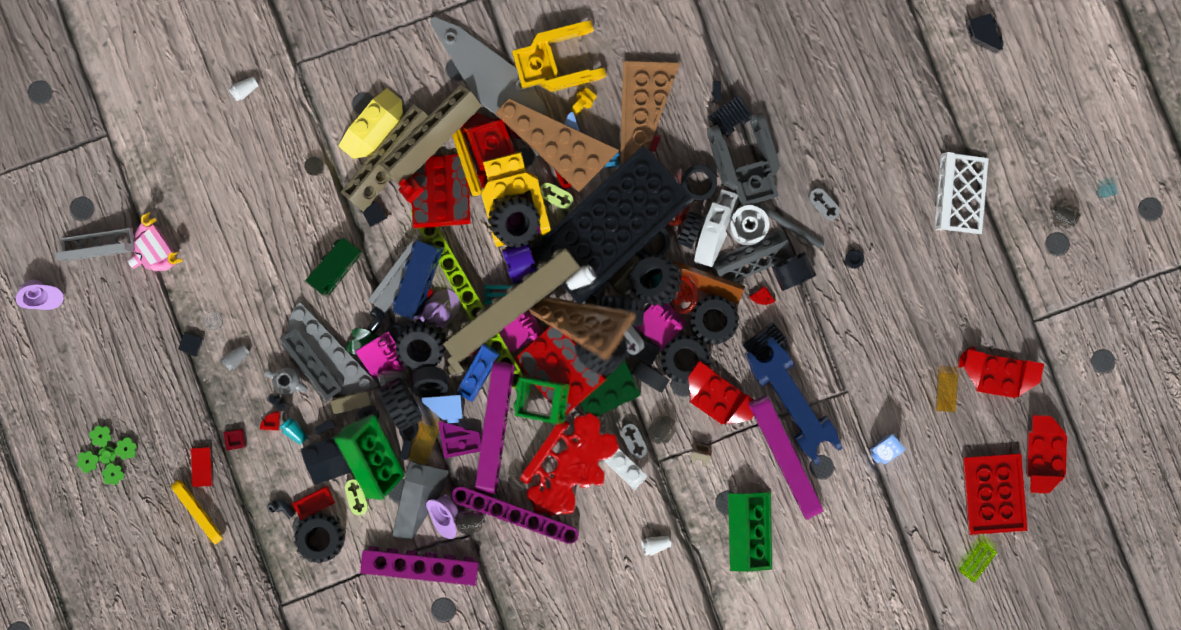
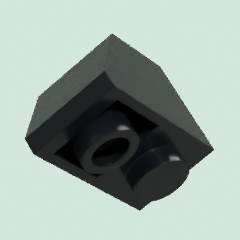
[965,13,1004,54]

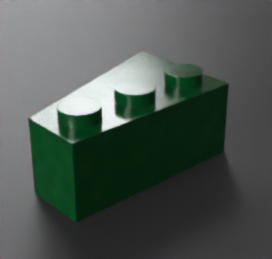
[305,237,363,298]
[581,360,641,417]

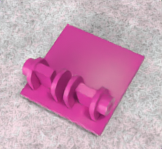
[635,302,687,350]
[499,309,543,353]
[355,331,404,379]

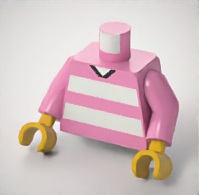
[127,212,183,271]

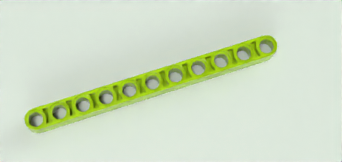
[411,210,524,388]

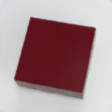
[223,429,246,451]

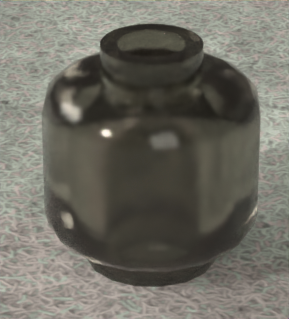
[1051,201,1082,229]
[648,415,677,444]
[455,508,485,535]

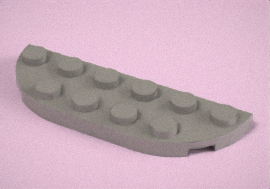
[288,302,379,395]

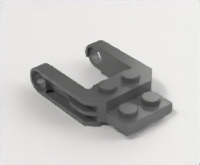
[707,113,780,207]

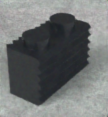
[707,95,752,137]
[741,322,787,361]

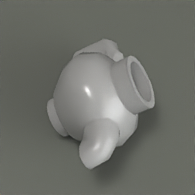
[264,366,308,395]

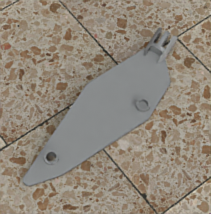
[430,17,545,156]

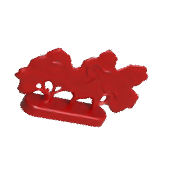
[519,412,619,516]

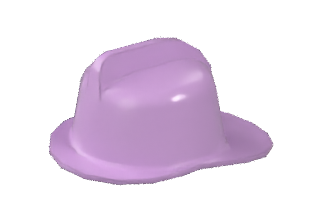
[16,279,63,310]
[420,289,460,329]
[426,495,458,539]

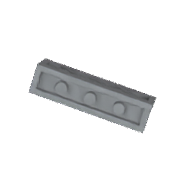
[55,228,135,261]
[368,239,417,313]

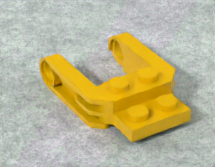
[512,21,607,92]
[481,152,551,247]

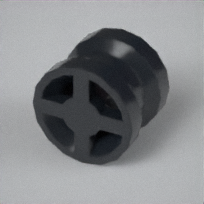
[359,405,379,421]

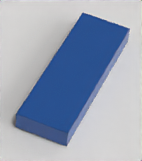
[456,343,500,402]

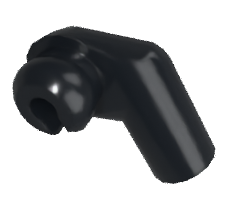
[367,307,384,334]
[267,499,296,519]

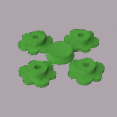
[77,425,137,485]

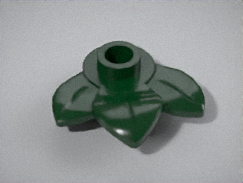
[345,328,379,364]

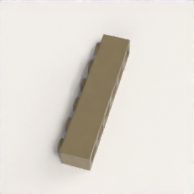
[379,85,481,185]

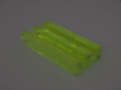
[958,540,998,583]

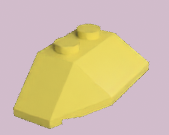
[339,88,403,159]

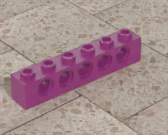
[360,546,479,586]

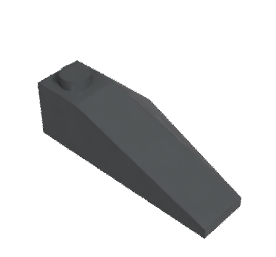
[392,461,449,541]

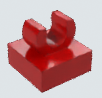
[398,176,424,204]

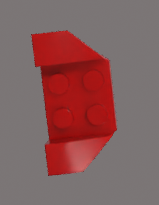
[461,112,515,188]
[964,350,1044,398]
[688,361,754,424]
[1026,415,1067,494]

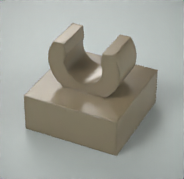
[445,356,470,375]
[691,442,712,467]

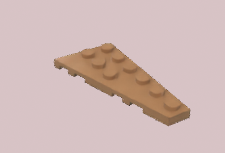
[620,61,680,166]
[496,99,619,192]
[529,296,635,360]

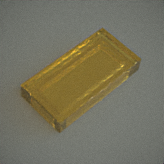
[935,373,958,412]
[409,422,439,465]

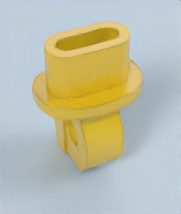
[569,88,597,117]

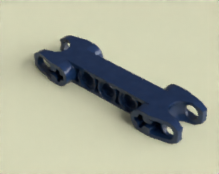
[744,337,843,466]

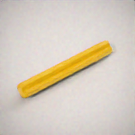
[452,128,482,196]

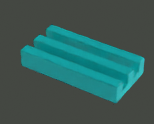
[483,285,512,304]

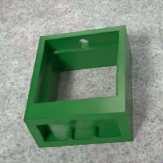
[514,376,569,424]

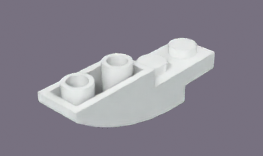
[694,190,739,267]
[599,431,648,490]

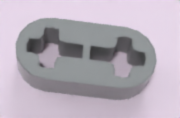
[809,188,840,221]
[622,325,644,355]
[621,424,647,458]

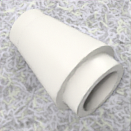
[228,76,258,102]
[566,265,596,290]
[641,536,671,556]

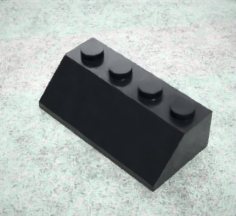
[300,436,352,485]

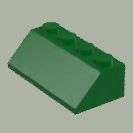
[335,415,405,500]
[728,492,773,572]

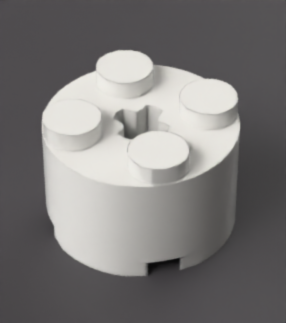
[729,205,769,245]

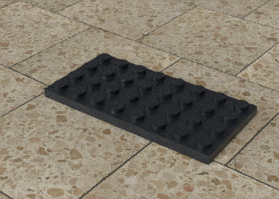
[530,145,694,304]

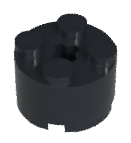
[771,251,817,291]

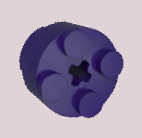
[502,241,537,284]

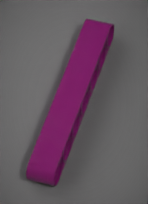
[475,361,514,494]
[748,394,824,520]
[452,486,579,544]

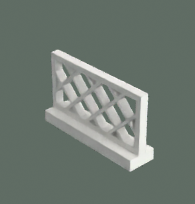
[934,152,988,234]

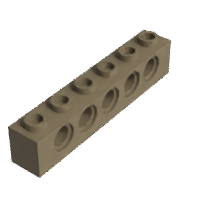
[340,104,428,212]

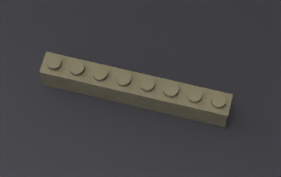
[443,249,581,363]

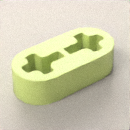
[540,183,573,210]
[345,479,368,515]

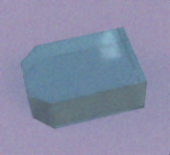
[1097,183,1118,199]

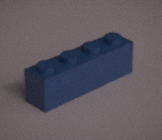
[392,239,444,320]

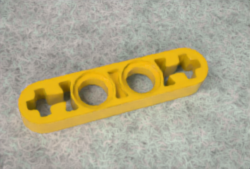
[170,479,224,544]

